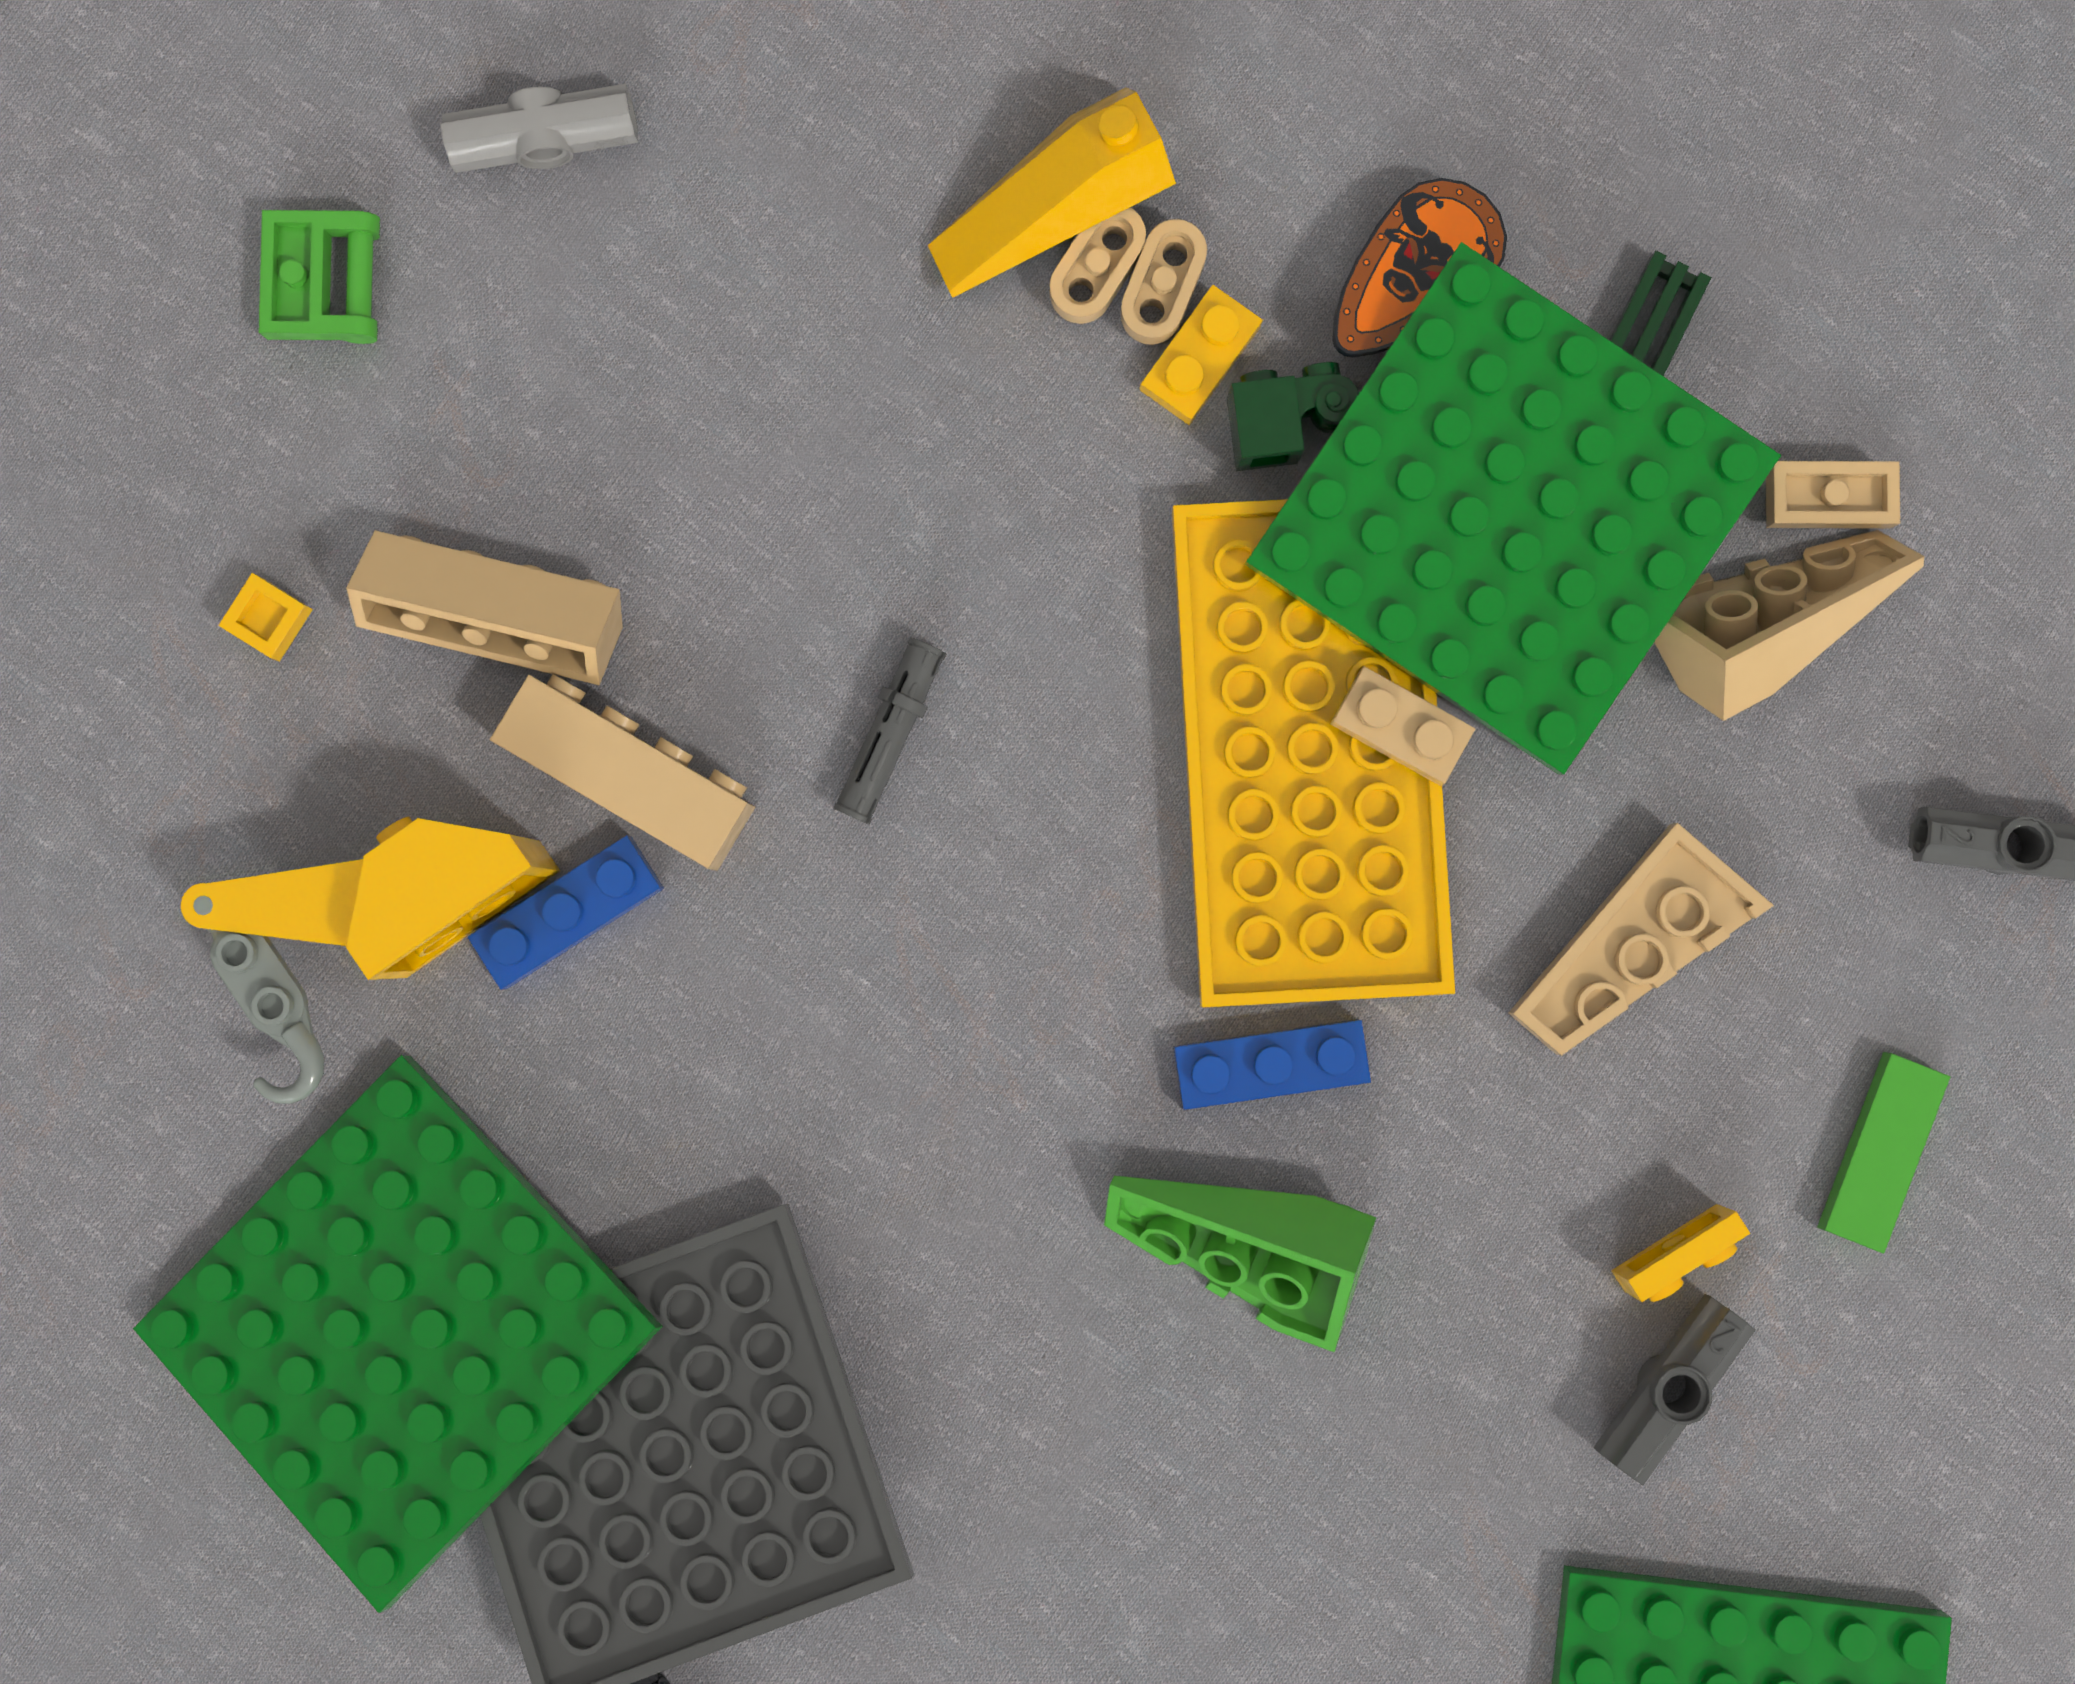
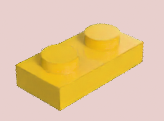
[1140,285,1263,426]
[1611,1204,1751,1302]

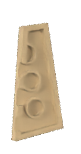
[1508,823,1774,1056]

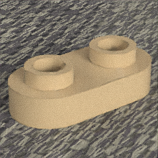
[1050,208,1146,324]
[1121,219,1207,345]

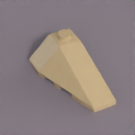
[1654,530,1925,721]

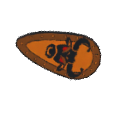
[1332,178,1507,358]

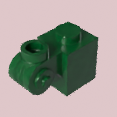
[1227,362,1359,472]

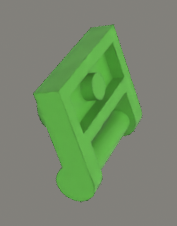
[259,210,380,344]

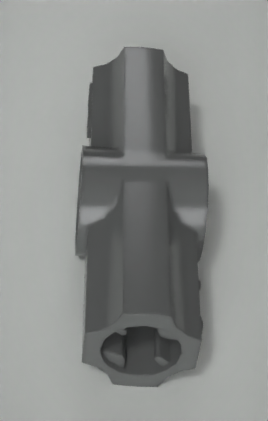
[1908,807,2075,881]
[1593,1294,1756,1486]

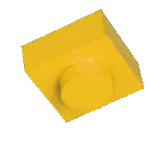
[218,573,313,662]

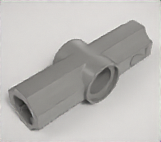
[440,84,639,173]

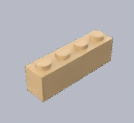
[346,530,623,685]
[489,674,755,871]

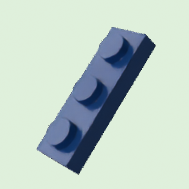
[468,835,665,990]
[1173,1019,1371,1110]

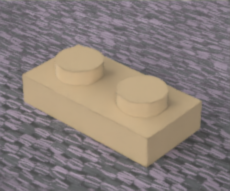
[1766,461,1900,529]
[1330,666,1476,786]

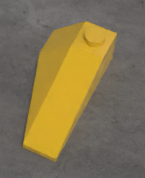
[928,87,1176,298]

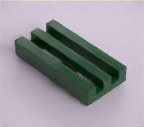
[1609,251,1712,376]

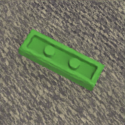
[1817,1052,1951,1254]

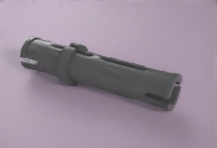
[833,637,947,825]

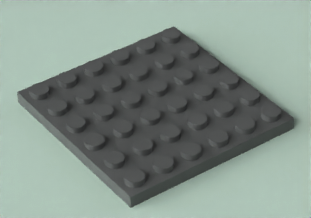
[480,1204,914,1684]

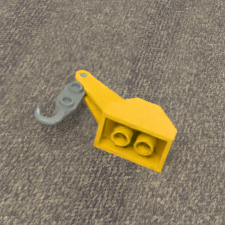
[181,817,560,1104]

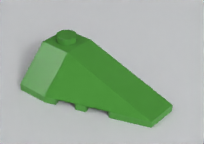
[1104,1175,1377,1352]

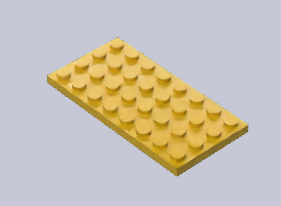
[1172,499,1455,1008]

